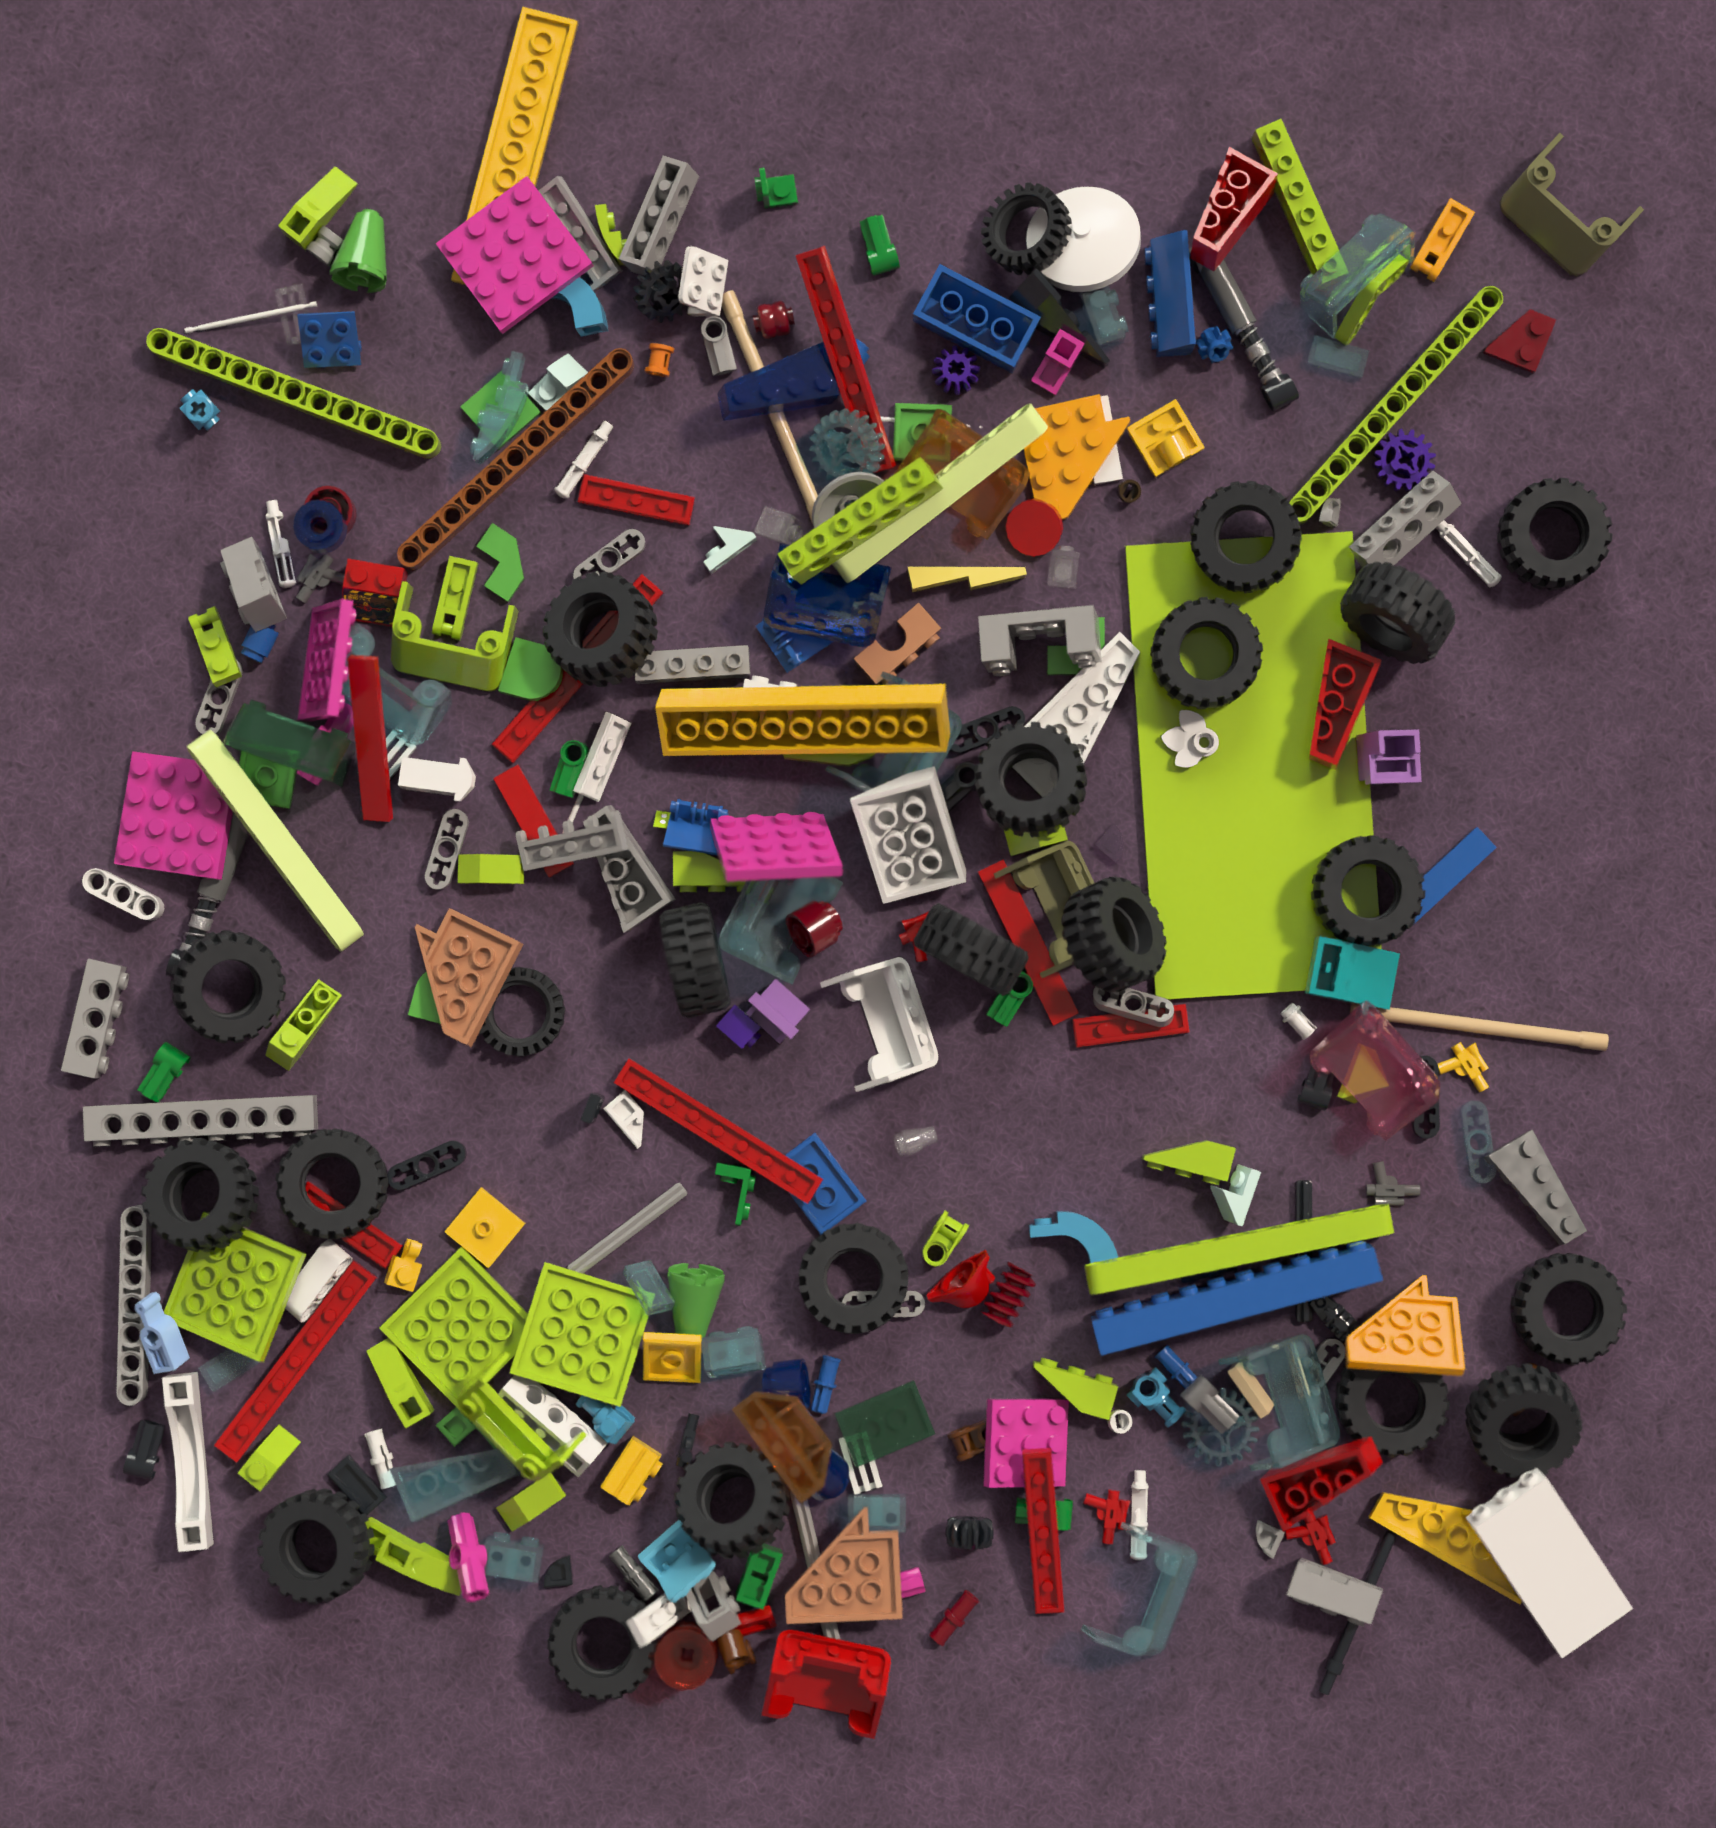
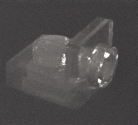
[754,506,804,547]
[1047,546,1080,590]

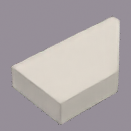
[603,1090,644,1149]

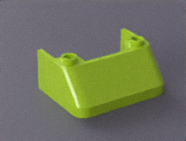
[391,581,519,691]
[457,1352,587,1481]

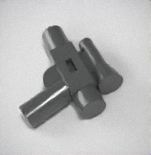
[296,553,345,603]
[1366,1161,1420,1206]

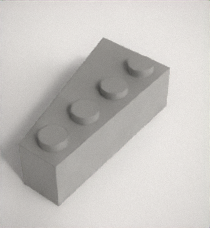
[583,805,676,933]

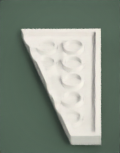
[1012,632,1140,798]

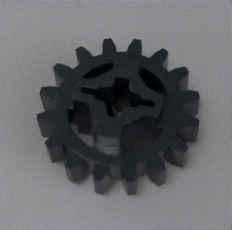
[633,260,690,323]

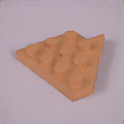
[415,908,524,1047]
[785,1507,903,1624]

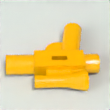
[1438,1042,1489,1093]

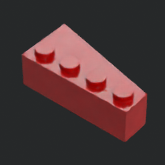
[1190,147,1278,272]
[1309,638,1382,770]
[1260,1436,1383,1532]

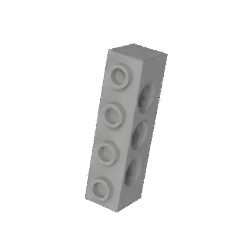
[619,156,699,276]
[1349,471,1461,568]
[635,645,751,684]
[61,959,129,1078]

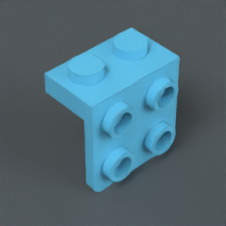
[638,1520,715,1603]

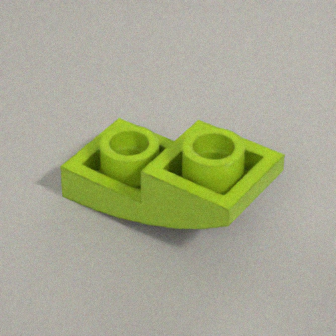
[595,204,627,265]

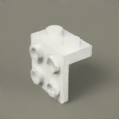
[678,246,728,316]

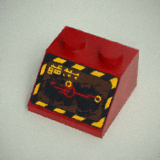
[342,559,408,627]

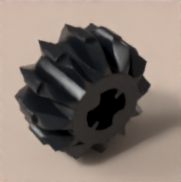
[945,1516,994,1550]

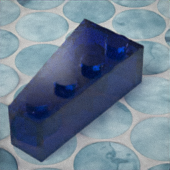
[717,342,839,421]

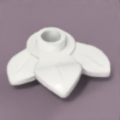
[1161,710,1219,767]

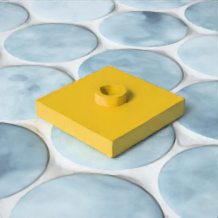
[445,1187,526,1268]
[643,1332,702,1383]

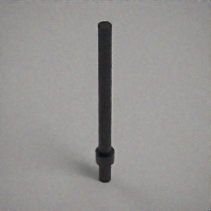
[1318,1531,1397,1696]

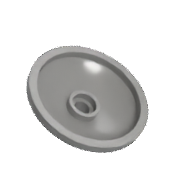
[812,472,884,529]

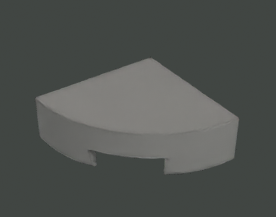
[1319,498,1341,527]
[1255,1520,1285,1558]

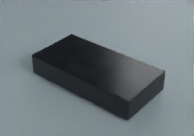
[580,1092,605,1124]
[327,1454,387,1515]

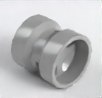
[306,226,343,266]

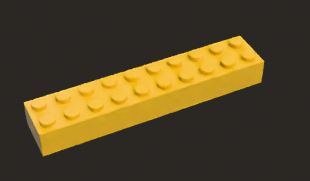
[655,684,950,756]

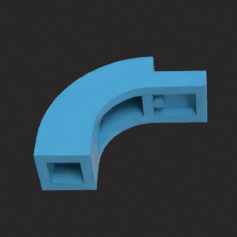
[552,277,608,336]
[1029,1211,1118,1263]

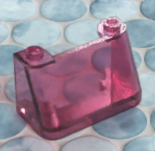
[1309,1000,1440,1141]

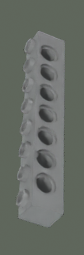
[83,1095,318,1146]

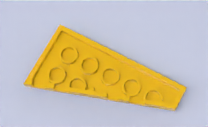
[1368,1492,1522,1604]

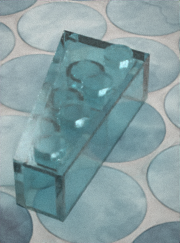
[390,1449,522,1522]

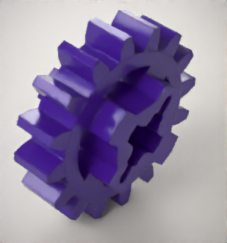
[1373,429,1436,492]

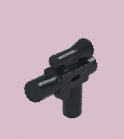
[676,1413,699,1467]

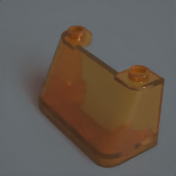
[894,409,1030,540]

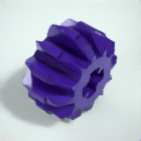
[932,346,980,395]

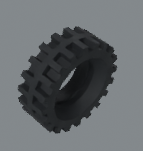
[799,1223,908,1334]

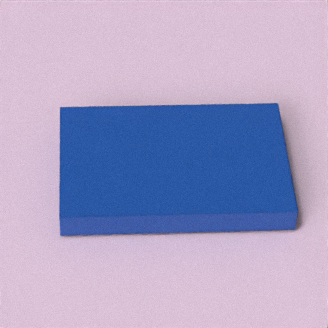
[786,1133,867,1235]

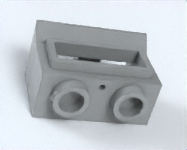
[686,1571,741,1641]

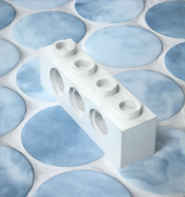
[498,1375,608,1477]

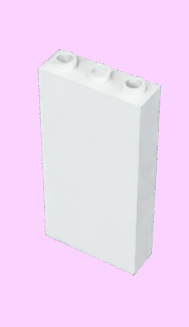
[1465,1468,1633,1658]

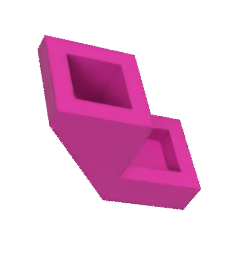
[1031,329,1085,395]

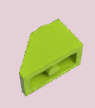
[1004,824,1068,856]
[238,1424,301,1491]

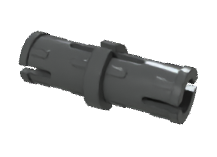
[608,1545,658,1602]

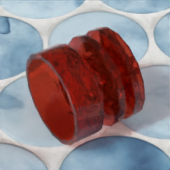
[654,1621,719,1690]

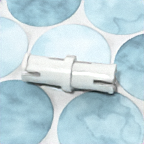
[364,1428,399,1489]

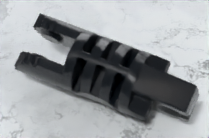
[1309,1296,1360,1342]

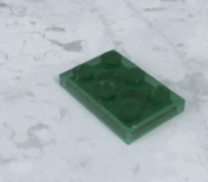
[834,1380,935,1467]

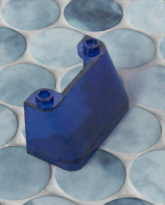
[764,543,892,647]

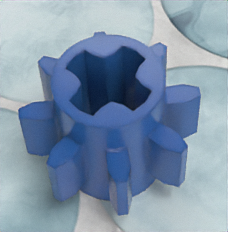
[1196,326,1233,363]

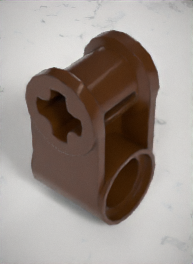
[947,1419,986,1462]
[716,1629,757,1675]

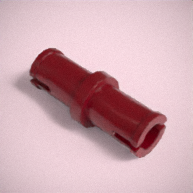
[929,1590,980,1646]

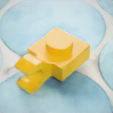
[384,1238,422,1292]

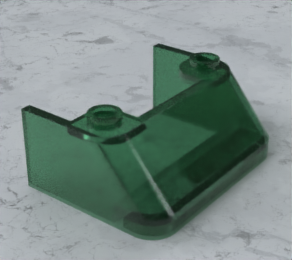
[223,700,356,787]

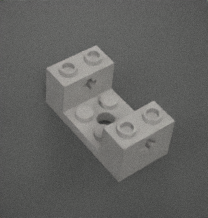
[978,605,1102,676]

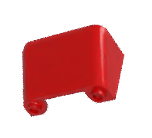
[761,1630,891,1739]

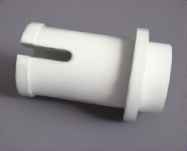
[1281,1003,1317,1040]

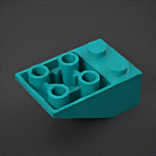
[1305,936,1400,1010]

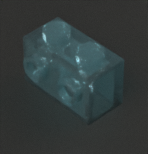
[1079,285,1128,349]
[701,1326,766,1379]
[848,1494,906,1536]
[484,1532,545,1583]

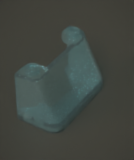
[341,624,452,745]
[719,876,843,985]

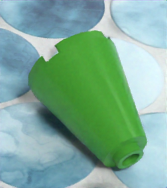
[330,209,387,293]
[667,1263,725,1341]

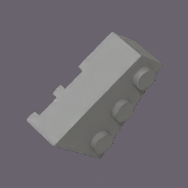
[1287,1558,1383,1626]

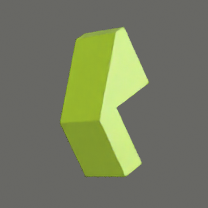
[458,854,524,884]
[496,1473,566,1531]

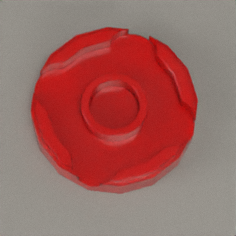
[1006,498,1064,556]

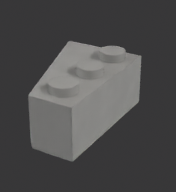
[220,537,287,632]

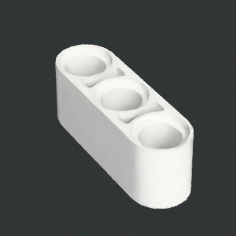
[82,868,164,921]
[285,1239,352,1323]

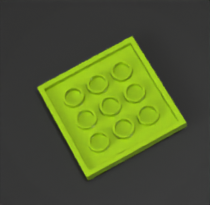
[164,1211,306,1362]
[379,1247,528,1410]
[510,1262,655,1407]

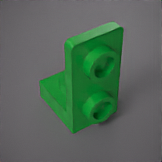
[754,168,798,209]
[715,1162,756,1226]

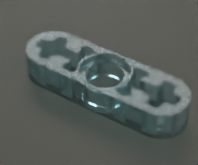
[1460,1100,1496,1183]

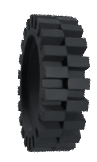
[981,182,1072,275]
[479,967,565,1056]

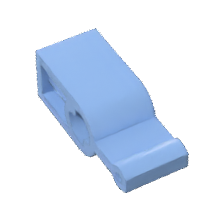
[135,1292,190,1374]

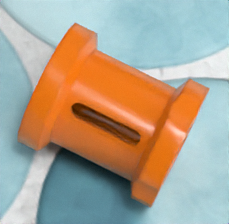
[645,343,674,377]

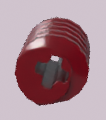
[981,1261,1036,1327]

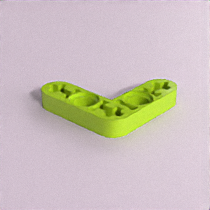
[1335,253,1409,346]

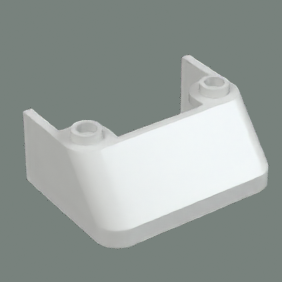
[820,957,938,1092]

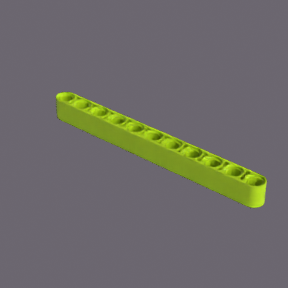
[1289,286,1503,525]
[146,328,441,459]
[1084,1204,1394,1294]

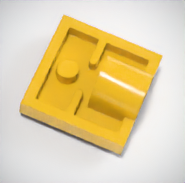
[1126,399,1205,478]

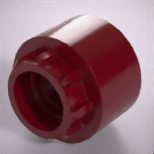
[303,486,357,539]
[786,900,843,957]

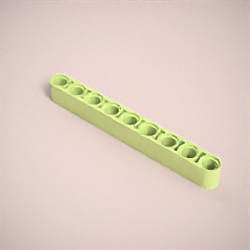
[832,403,1048,583]
[186,730,364,952]

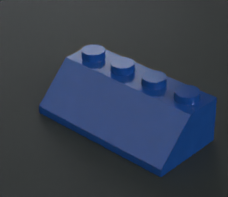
[1144,230,1196,357]
[912,264,1041,374]

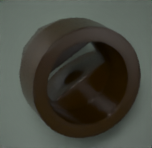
[1117,480,1141,503]

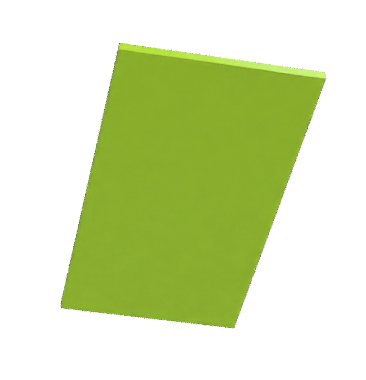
[1125,531,1382,999]

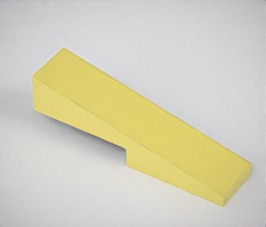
[907,567,1027,592]

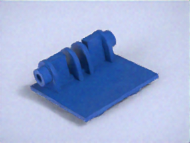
[297,311,362,368]
[756,594,834,673]
[663,799,728,855]

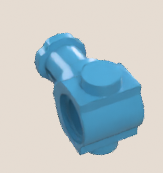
[180,389,221,431]
[1127,1367,1186,1427]
[576,1395,635,1444]

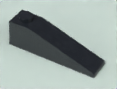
[1009,269,1110,369]

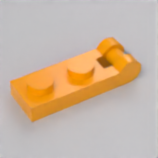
[1410,198,1475,282]

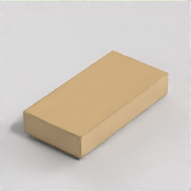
[1227,1358,1275,1418]

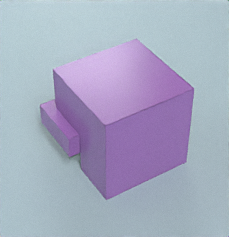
[1356,730,1422,785]
[746,979,810,1044]

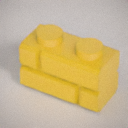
[600,1436,663,1505]

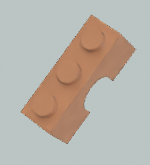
[854,603,941,685]

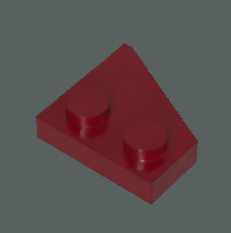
[1483,309,1556,374]

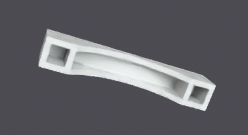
[162,1372,214,1552]

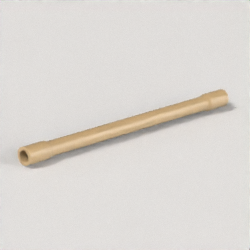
[722,290,818,521]
[1350,1003,1609,1051]

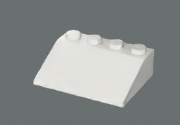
[850,766,966,904]

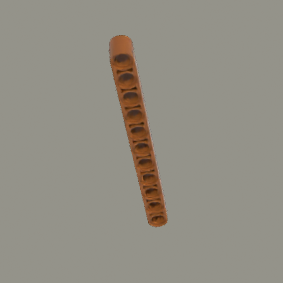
[397,348,634,570]

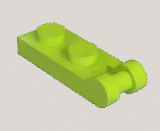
[432,556,478,640]
[188,606,242,687]

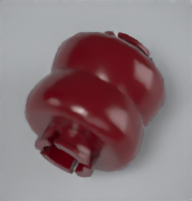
[752,301,795,339]

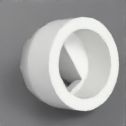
[1107,1410,1132,1433]

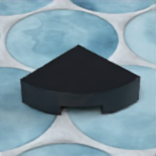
[544,1555,573,1588]

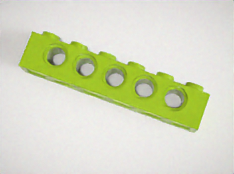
[1252,119,1350,292]
[778,457,944,585]

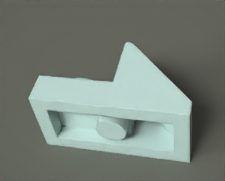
[528,354,588,411]
[704,526,757,574]
[1210,1164,1261,1226]

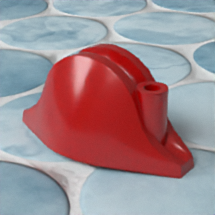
[926,1250,995,1308]

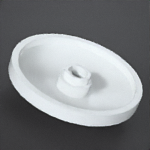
[1026,187,1141,292]

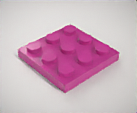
[984,1399,1069,1488]

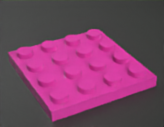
[436,176,594,334]
[298,599,356,722]
[114,751,233,880]
[710,812,842,881]

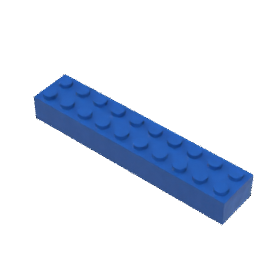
[1091,1240,1383,1355]

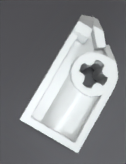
[398,757,476,802]

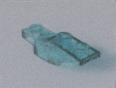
[470,351,530,464]

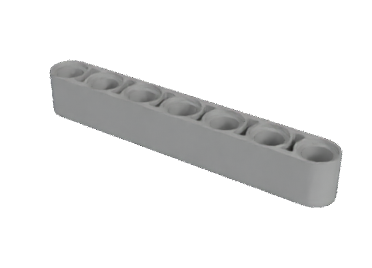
[117,1205,152,1406]

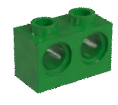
[735,1543,783,1609]

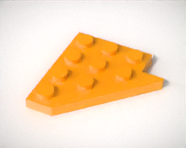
[1024,394,1130,520]
[1345,1275,1465,1376]

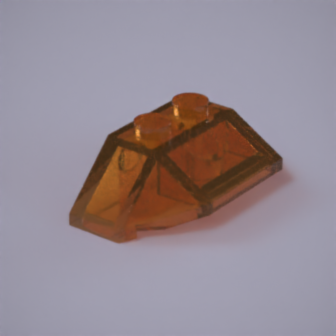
[732,1391,832,1503]

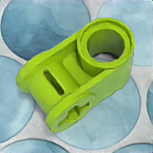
[922,1210,969,1266]

